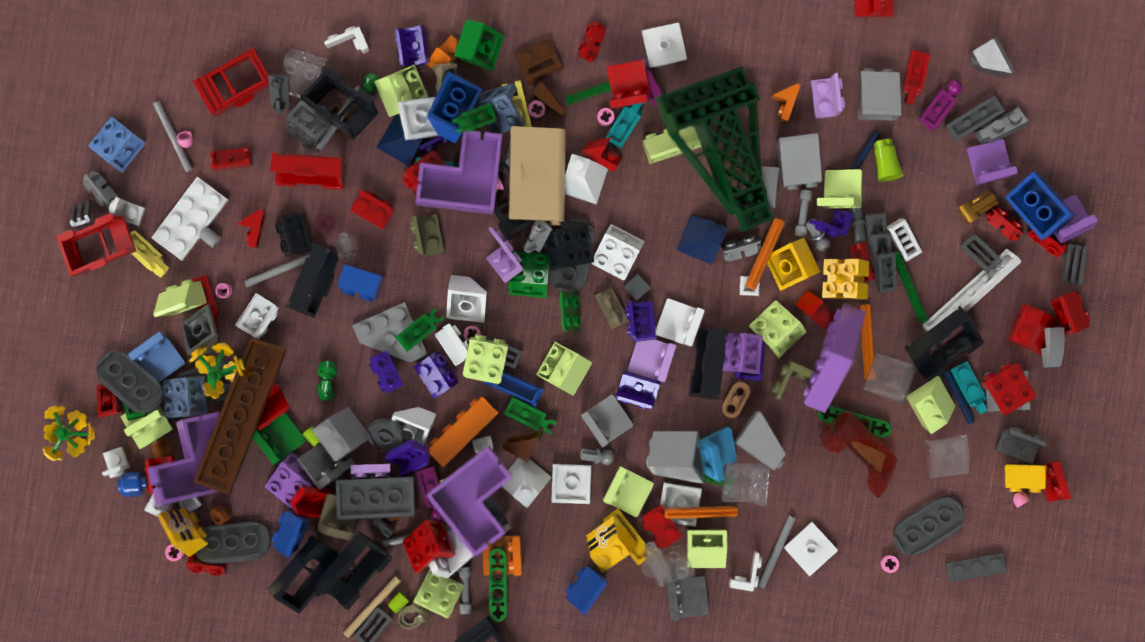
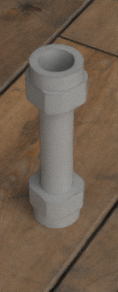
[795,190,812,237]
[459,567,472,614]

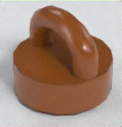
[152,437,171,458]
[210,504,231,525]

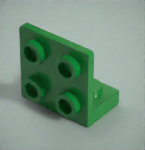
[508,251,550,298]
[253,412,306,465]

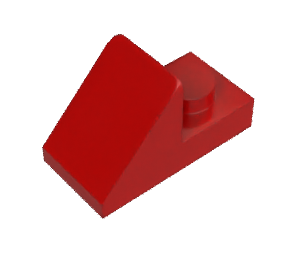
[581,137,623,172]
[237,209,266,249]
[795,290,835,330]
[97,384,123,418]

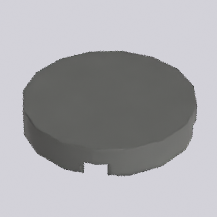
[367,418,406,452]

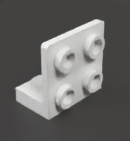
[591,224,645,280]
[656,299,705,347]
[429,529,473,579]

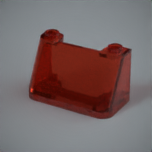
[819,412,898,498]

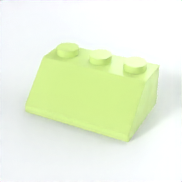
[643,126,702,164]

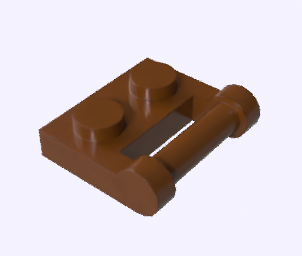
[514,38,563,85]

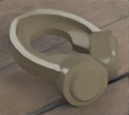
[398,601,429,629]

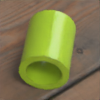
[302,426,320,447]
[388,592,409,614]

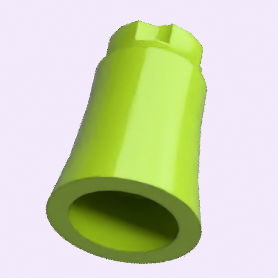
[874,139,904,182]

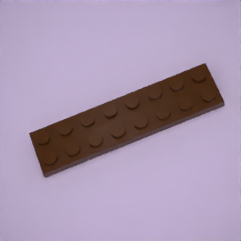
[193,337,287,496]

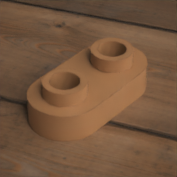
[722,382,750,418]

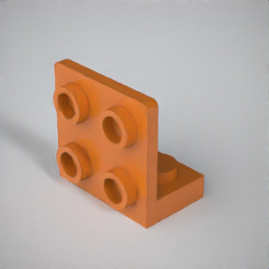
[482,535,522,576]

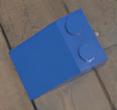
[272,509,310,558]
[565,565,607,615]

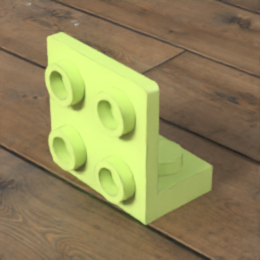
[817,169,863,209]
[749,301,806,358]
[603,466,654,517]

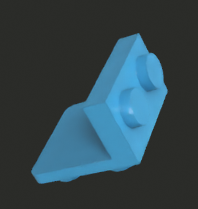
[698,427,737,482]

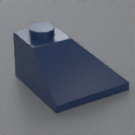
[376,115,427,167]
[677,215,728,265]

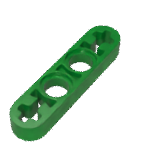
[817,405,891,438]
[489,546,507,622]

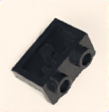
[275,213,312,257]

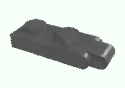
[975,108,1029,144]

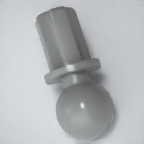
[806,219,831,251]
[580,448,614,465]

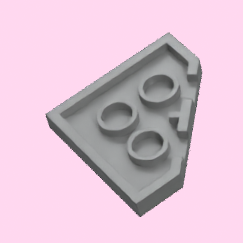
[352,302,428,363]

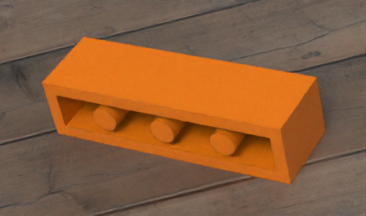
[428,396,499,467]

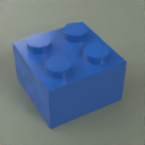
[337,265,385,302]

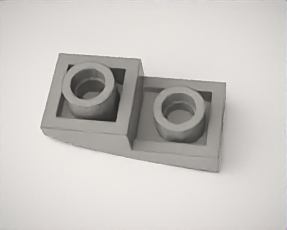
[761,166,780,208]
[1041,327,1065,368]

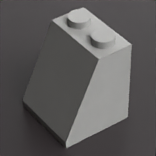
[857,68,901,121]
[776,133,822,191]
[312,407,368,462]
[734,411,786,470]
[646,431,704,483]

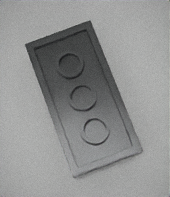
[336,477,415,519]

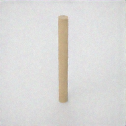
[343,576,401,638]

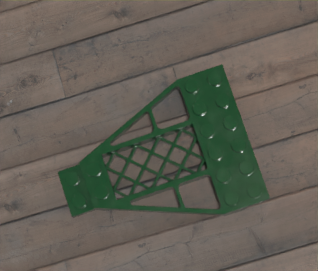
[655,67,774,232]

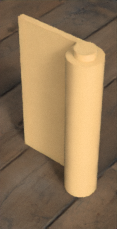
[509,126,566,226]

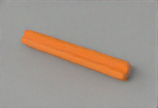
[745,218,785,290]
[860,304,876,380]
[665,506,738,519]

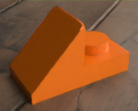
[426,35,459,70]
[771,84,801,123]

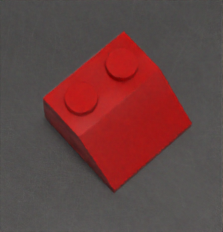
[1050,291,1090,335]
[1006,304,1057,356]

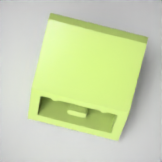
[374,64,429,117]
[536,342,592,396]
[687,529,727,568]

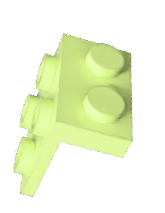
[463,334,508,384]

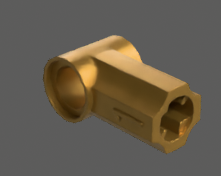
[957,190,998,225]

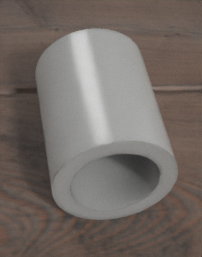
[199,227,221,248]

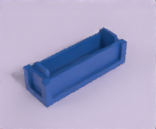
[483,371,544,407]

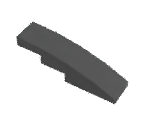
[865,212,897,293]

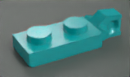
[605,102,644,149]
[950,361,988,414]

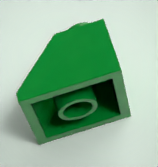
[454,20,505,72]

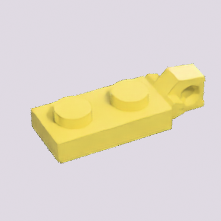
[130,230,169,278]

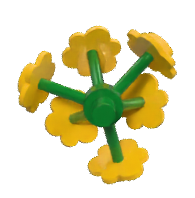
[189,343,245,398]
[43,405,96,461]

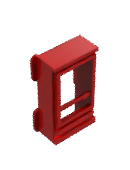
[193,47,269,117]
[270,152,345,190]
[56,213,137,276]

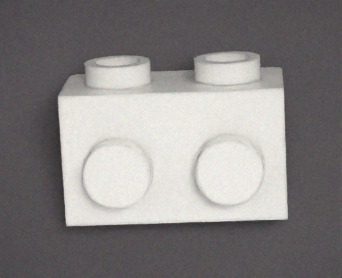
[235,293,279,340]
[435,323,469,366]

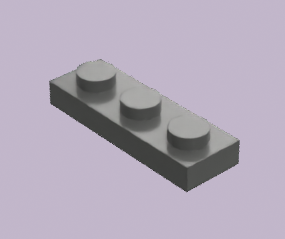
[945,95,1005,142]
[945,552,1007,582]

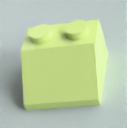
[153,279,207,317]
[906,376,955,434]

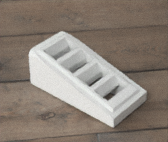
[886,218,922,262]

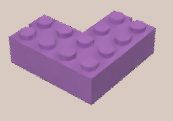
[416,131,502,214]
[803,303,866,413]
[147,412,236,506]
[426,445,512,557]

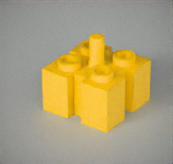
[822,259,869,300]

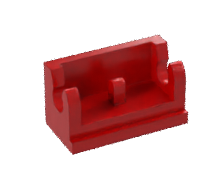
[210,147,252,171]

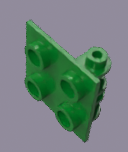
[559,292,581,332]

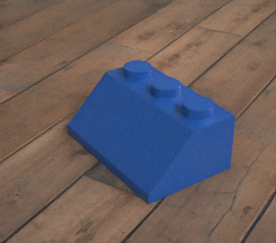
[426,71,482,143]
[1005,171,1076,240]

